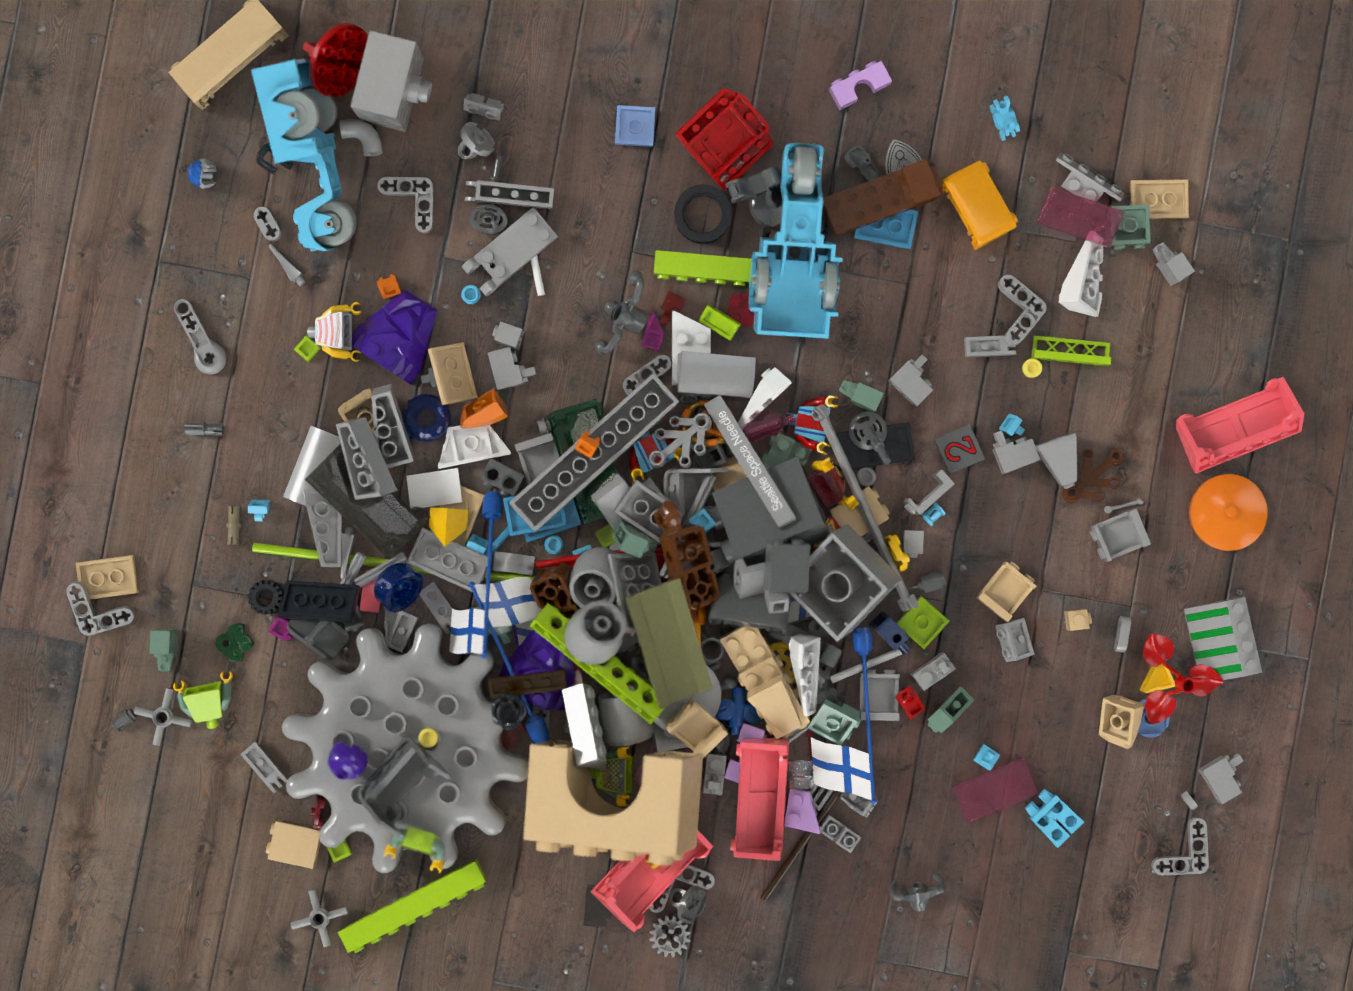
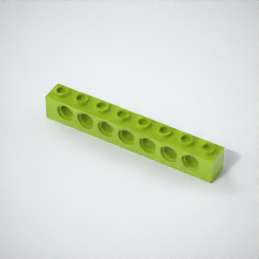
[530,604,665,724]

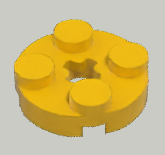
[884,535,910,572]

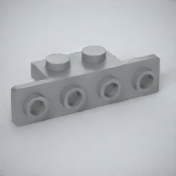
[1056,152,1124,207]

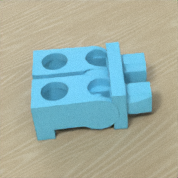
[1025,789,1084,848]

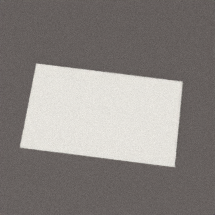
[406,468,462,510]

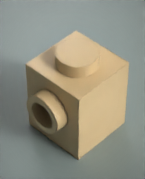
[1064,609,1092,631]

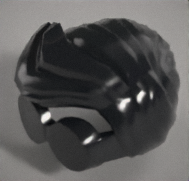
[491,693,525,730]

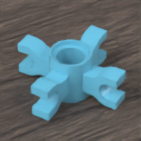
[990,96,1020,141]

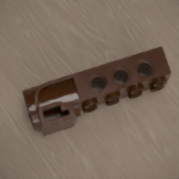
[823,159,943,237]

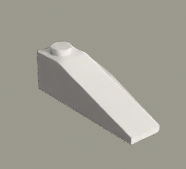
[1059,231,1104,317]
[738,367,792,430]
[789,634,821,716]

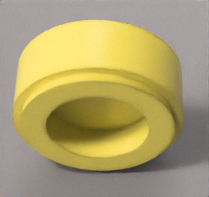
[1022,358,1042,378]
[418,728,439,748]

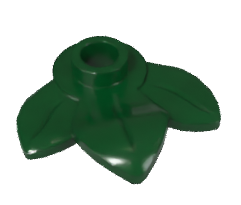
[215,623,254,662]

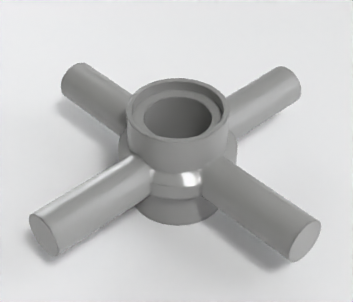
[134,688,192,746]
[291,889,349,947]

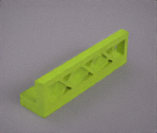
[1031,336,1111,366]

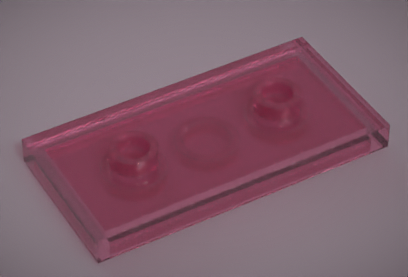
[1037,187,1124,248]
[952,758,1038,823]

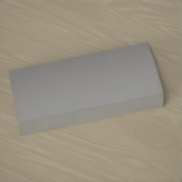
[677,351,756,398]
[283,426,342,506]

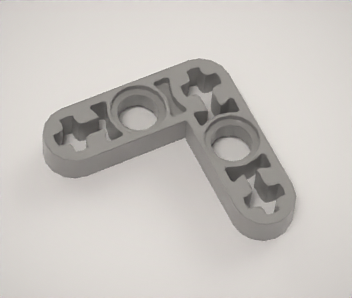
[377,177,434,234]
[998,274,1047,346]
[623,355,671,426]
[66,581,135,636]
[1151,817,1209,876]
[649,864,715,913]

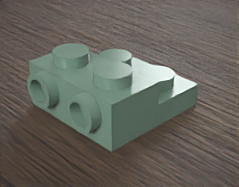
[1109,205,1151,250]
[761,432,812,469]
[807,699,862,745]

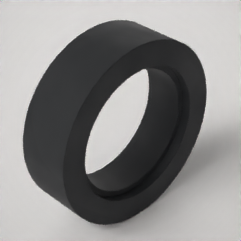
[674,184,732,244]

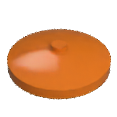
[1189,474,1267,551]

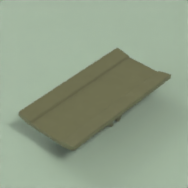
[626,578,713,709]

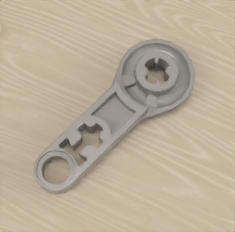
[174,299,226,375]

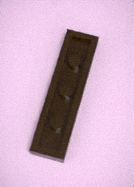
[488,669,568,699]

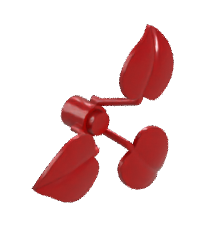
[1143,633,1223,724]

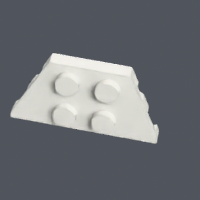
[672,311,711,385]
[438,425,511,469]

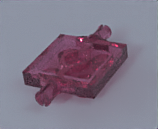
[743,413,796,443]

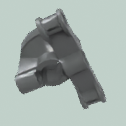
[725,166,782,230]

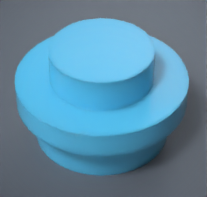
[461,285,481,304]
[544,535,564,554]

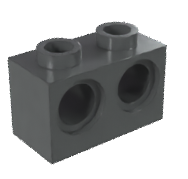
[480,458,525,497]

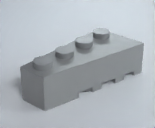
[336,417,398,500]

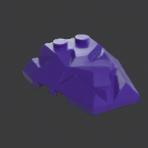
[352,290,437,385]
[499,628,575,710]

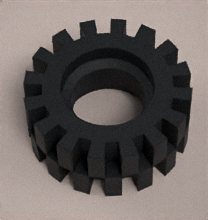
[248,580,283,615]

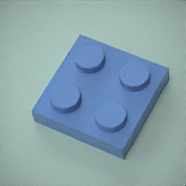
[615,105,655,147]

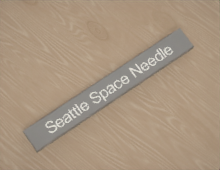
[704,395,797,529]

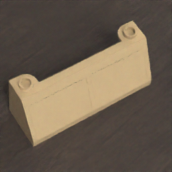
[168,0,289,111]

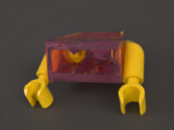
[808,458,859,510]

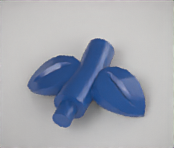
[715,688,762,735]

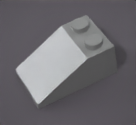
[614,480,685,544]

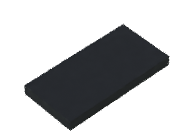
[836,422,915,471]
[278,580,361,623]

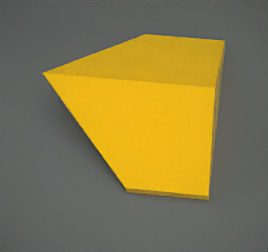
[429,507,469,547]
[1140,663,1175,693]

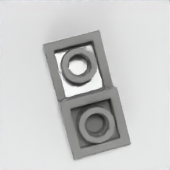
[491,552,535,576]
[819,814,862,853]

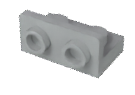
[996,618,1035,662]

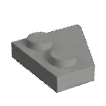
[383,603,419,653]

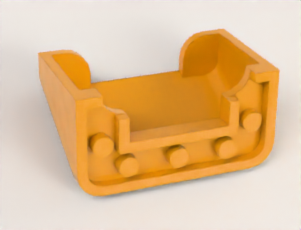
[941,160,1018,250]

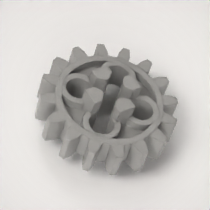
[649,914,691,957]

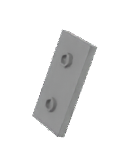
[406,527,492,592]

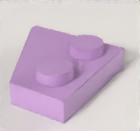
[784,787,822,834]

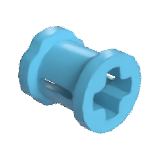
[921,502,946,527]

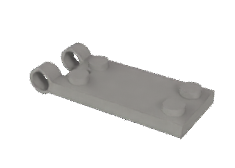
[462,207,558,297]

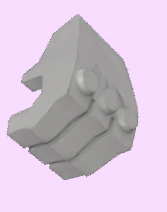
[839,792,878,817]

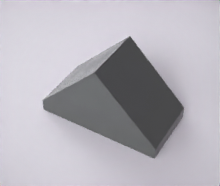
[692,443,728,468]

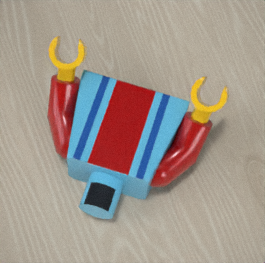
[784,396,838,455]
[629,431,682,482]

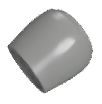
[570,547,626,608]
[564,601,626,665]
[598,686,655,747]

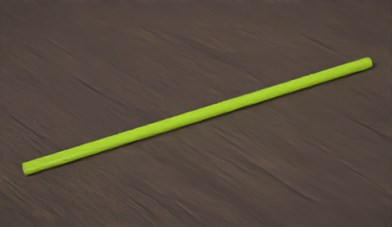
[252,543,534,582]

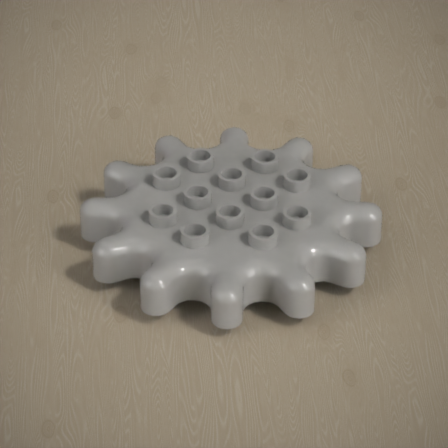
[282,623,529,873]

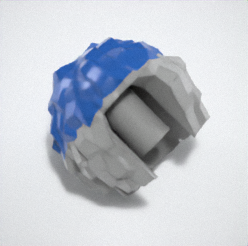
[187,158,217,189]

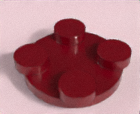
[728,293,755,326]
[310,795,325,829]

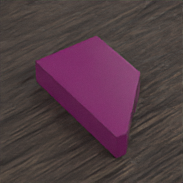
[641,312,665,352]
[268,615,295,641]

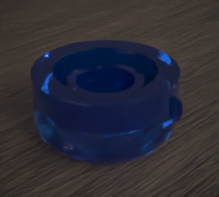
[402,394,452,442]
[374,562,423,613]

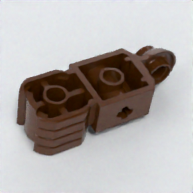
[655,500,720,610]
[530,562,601,665]

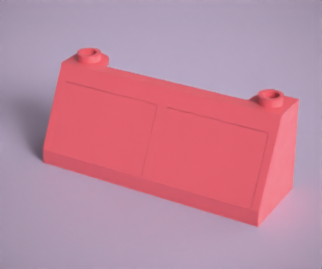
[1176,377,1304,474]
[730,738,790,861]
[591,830,713,932]

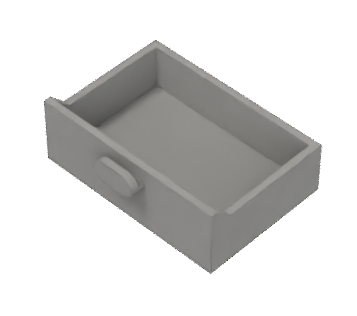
[591,474,631,532]

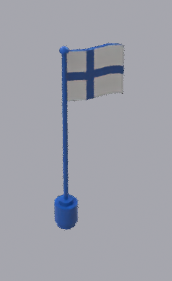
[449,491,502,658]
[468,577,550,744]
[811,627,877,804]

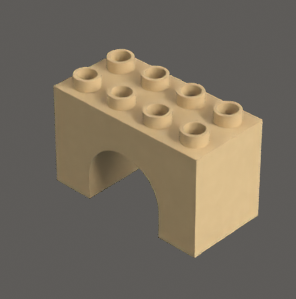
[523,739,703,865]

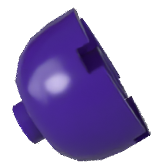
[328,742,368,780]

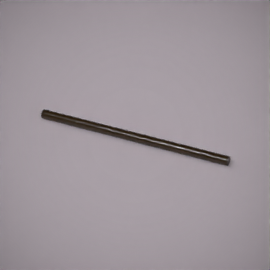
[760,791,842,902]

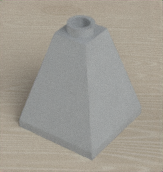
[1035,433,1077,489]

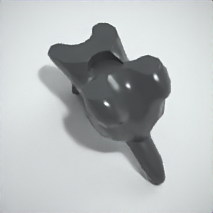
[817,665,837,706]

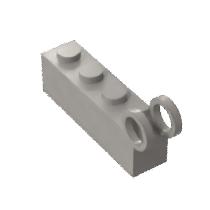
[464,180,554,209]

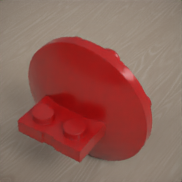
[302,23,368,98]

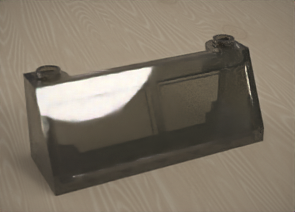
[305,443,430,560]

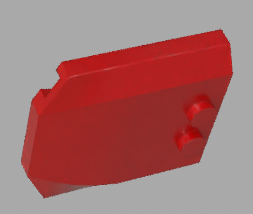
[674,88,773,191]

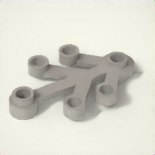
[649,413,712,468]

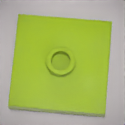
[896,595,949,650]

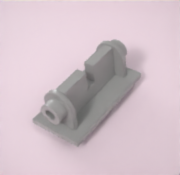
[463,93,504,121]

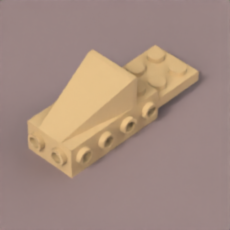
[720,626,810,740]

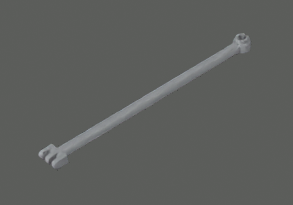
[812,404,918,612]

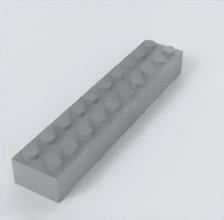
[509,373,679,533]

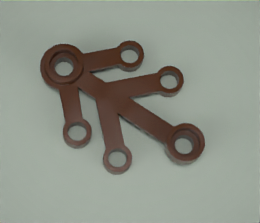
[1062,449,1124,504]

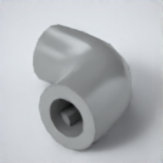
[339,119,383,156]

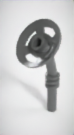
[469,155,508,234]
[849,412,891,465]

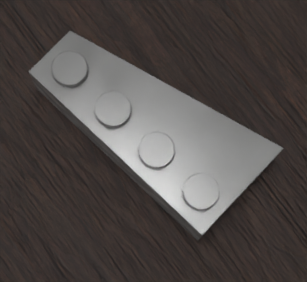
[372,384,414,468]

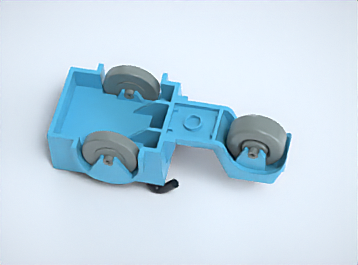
[251,58,357,252]
[749,143,843,338]

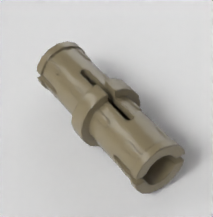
[226,506,241,545]

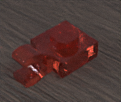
[660,291,686,327]
[501,721,526,749]

